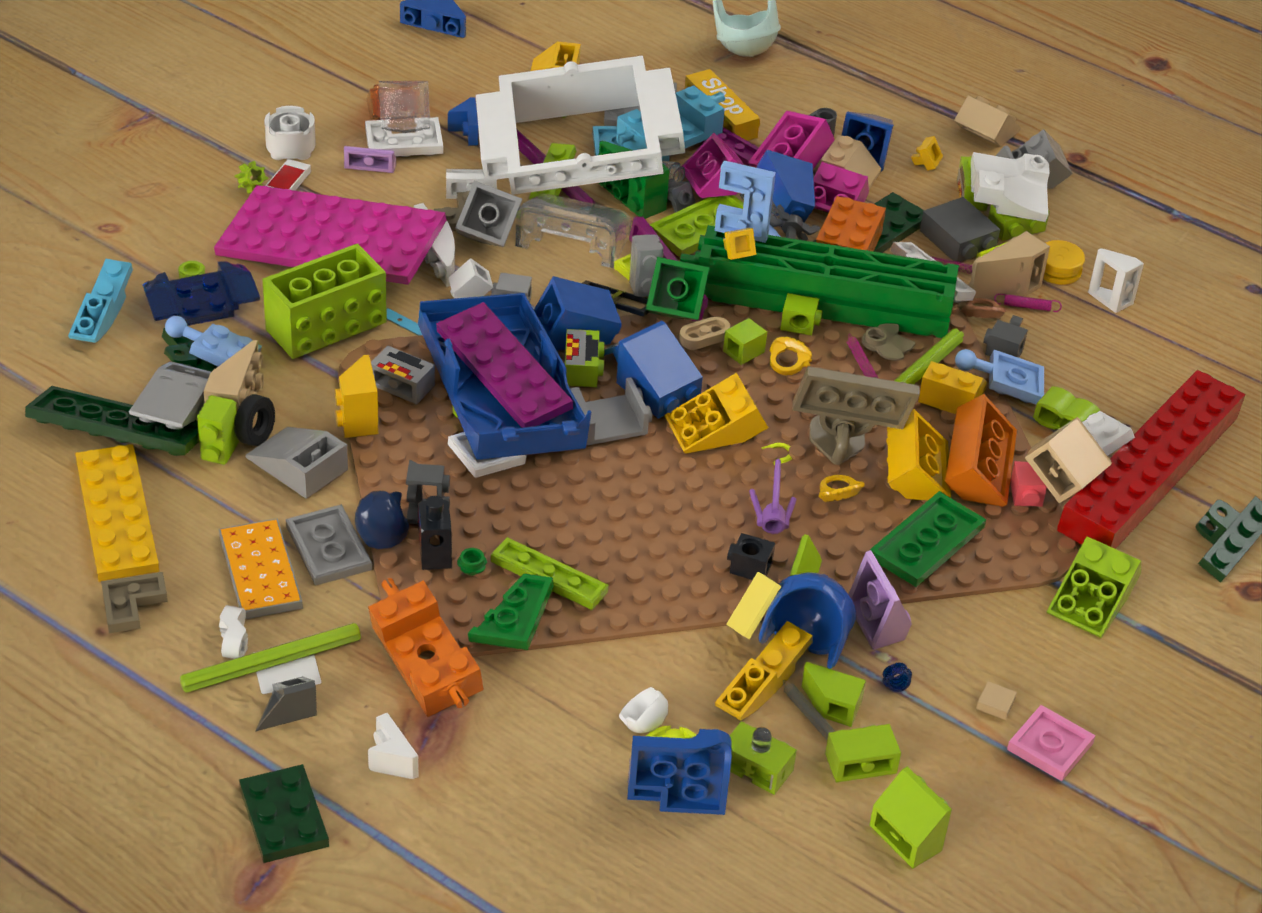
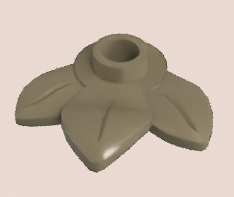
[862,324,915,361]

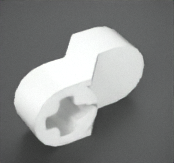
[219,605,248,659]

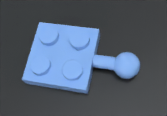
[165,316,262,366]
[955,349,1044,404]

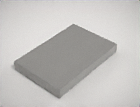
[286,504,372,586]

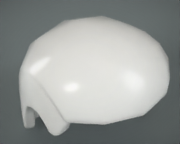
[619,687,668,733]

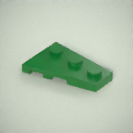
[468,574,554,650]

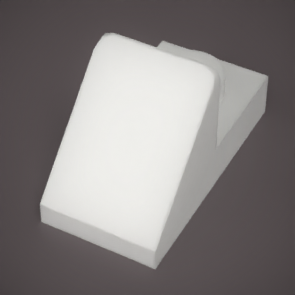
[368,713,419,779]

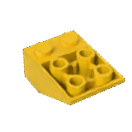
[664,373,769,454]

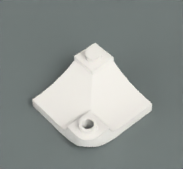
[971,152,1050,222]

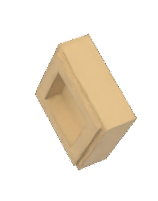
[976,681,1017,720]

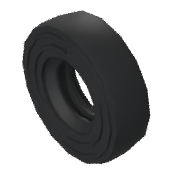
[234,394,275,446]

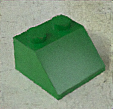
[646,257,710,321]

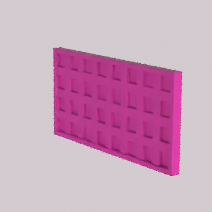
[214,185,447,285]

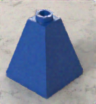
[841,111,894,171]

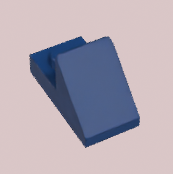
[448,97,478,146]

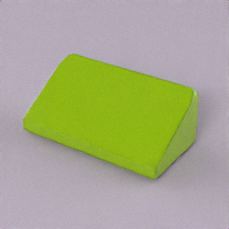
[790,534,822,576]

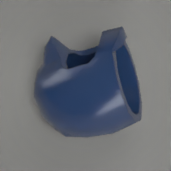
[355,491,410,549]

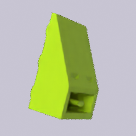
[1047,536,1141,638]

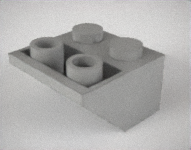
[1012,129,1072,189]

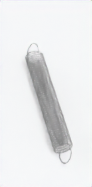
[783,680,836,740]

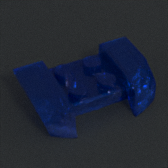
[143,261,260,326]

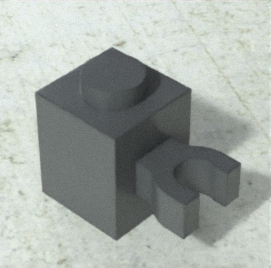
[983,315,1028,358]

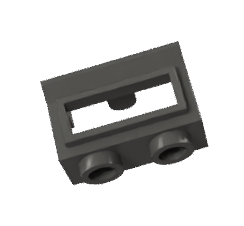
[406,460,450,524]

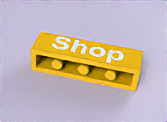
[684,69,760,141]

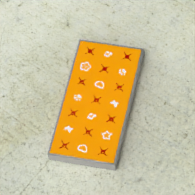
[219,518,303,619]

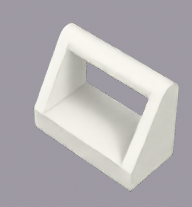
[446,169,497,199]
[1088,249,1144,313]

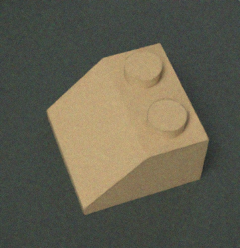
[821,135,881,189]

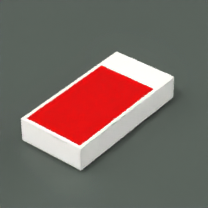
[265,159,311,191]

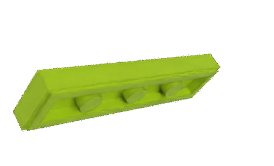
[490,537,609,610]

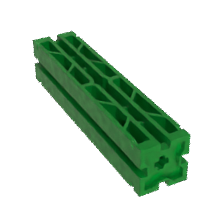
[680,225,959,338]

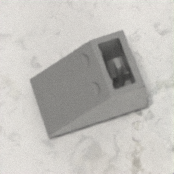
[129,361,211,429]
[246,427,348,499]

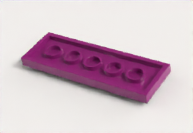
[436,302,573,428]

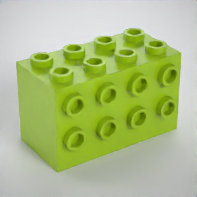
[262,243,387,359]

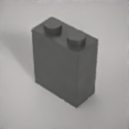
[920,197,1000,263]

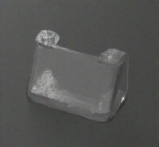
[515,194,631,268]

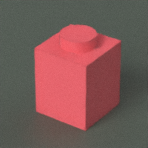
[1010,461,1047,507]

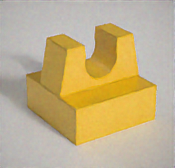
[911,136,943,171]
[723,228,756,260]

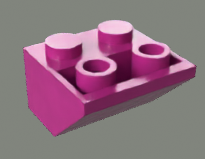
[813,162,869,213]

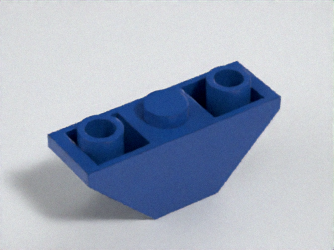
[400,0,466,38]

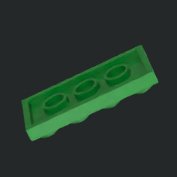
[870,491,986,587]

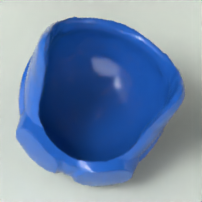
[758,572,856,669]

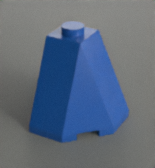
[756,150,815,223]

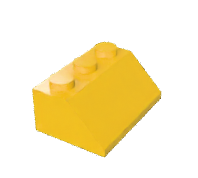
[886,409,951,501]

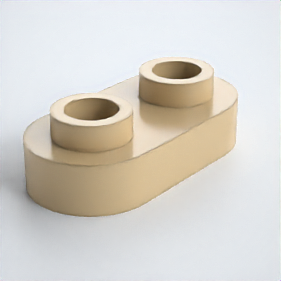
[679,317,730,350]

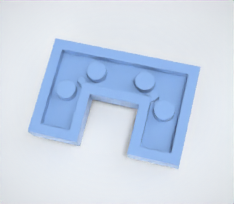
[715,161,776,243]

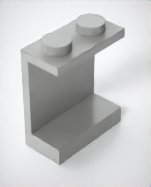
[570,377,652,446]

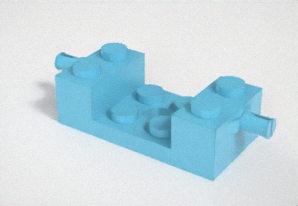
[616,85,725,158]

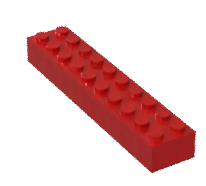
[1057,369,1246,549]

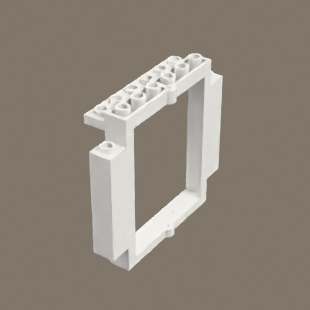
[476,56,685,195]

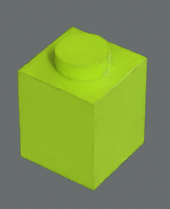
[723,318,767,365]

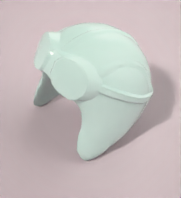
[713,0,781,57]

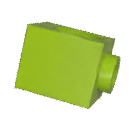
[781,293,822,336]

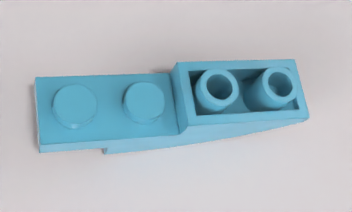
[68,259,133,343]

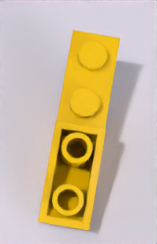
[715,621,813,721]

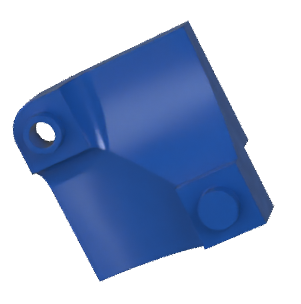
[627,729,732,815]

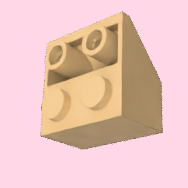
[954,95,1021,146]
[1025,417,1112,503]

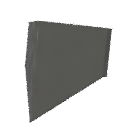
[255,676,317,732]

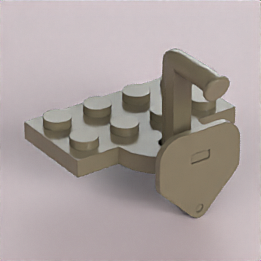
[793,366,920,465]

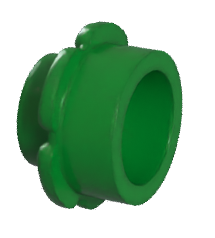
[457,548,487,575]

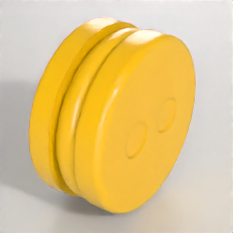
[1043,240,1085,285]

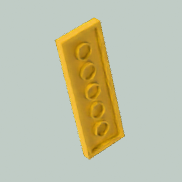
[75,444,160,582]

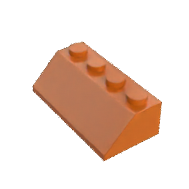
[945,394,1017,507]

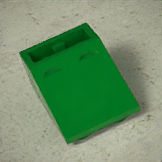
[598,141,670,219]

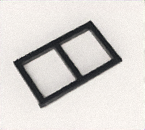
[582,280,649,317]

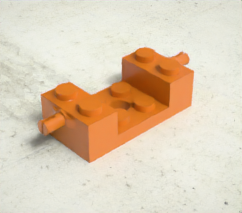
[368,578,484,717]

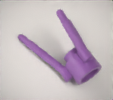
[749,459,796,534]

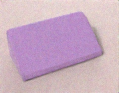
[344,146,396,173]

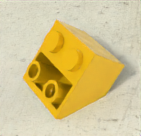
[530,41,581,71]

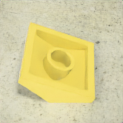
[727,572,781,640]

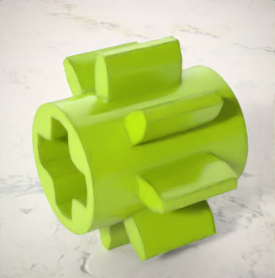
[234,161,268,194]

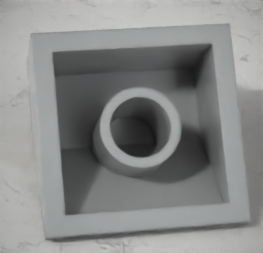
[455,181,523,247]

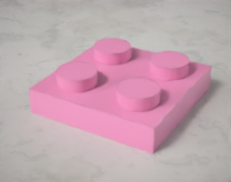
[1007,705,1096,781]

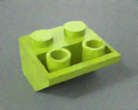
[870,766,952,869]

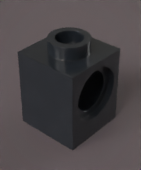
[727,533,775,580]

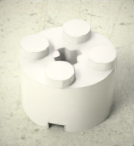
[264,106,316,160]

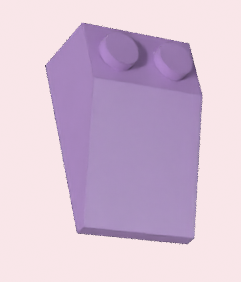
[849,550,912,650]

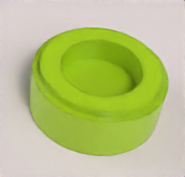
[178,261,206,284]

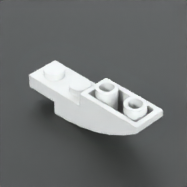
[414,203,455,287]

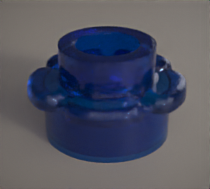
[882,662,912,692]

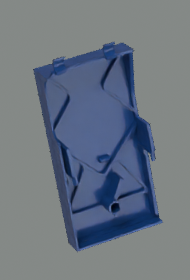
[418,293,592,460]

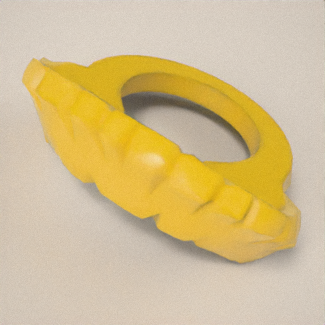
[769,337,812,375]
[819,475,865,502]

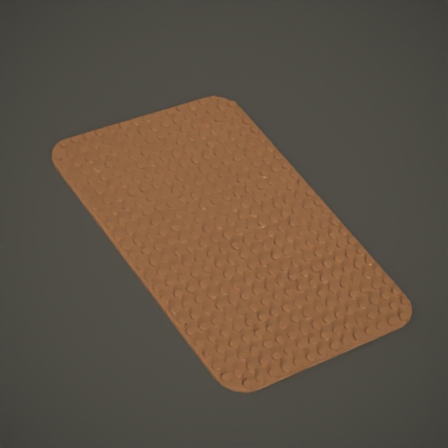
[338,302,1078,658]

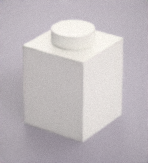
[448,258,493,298]

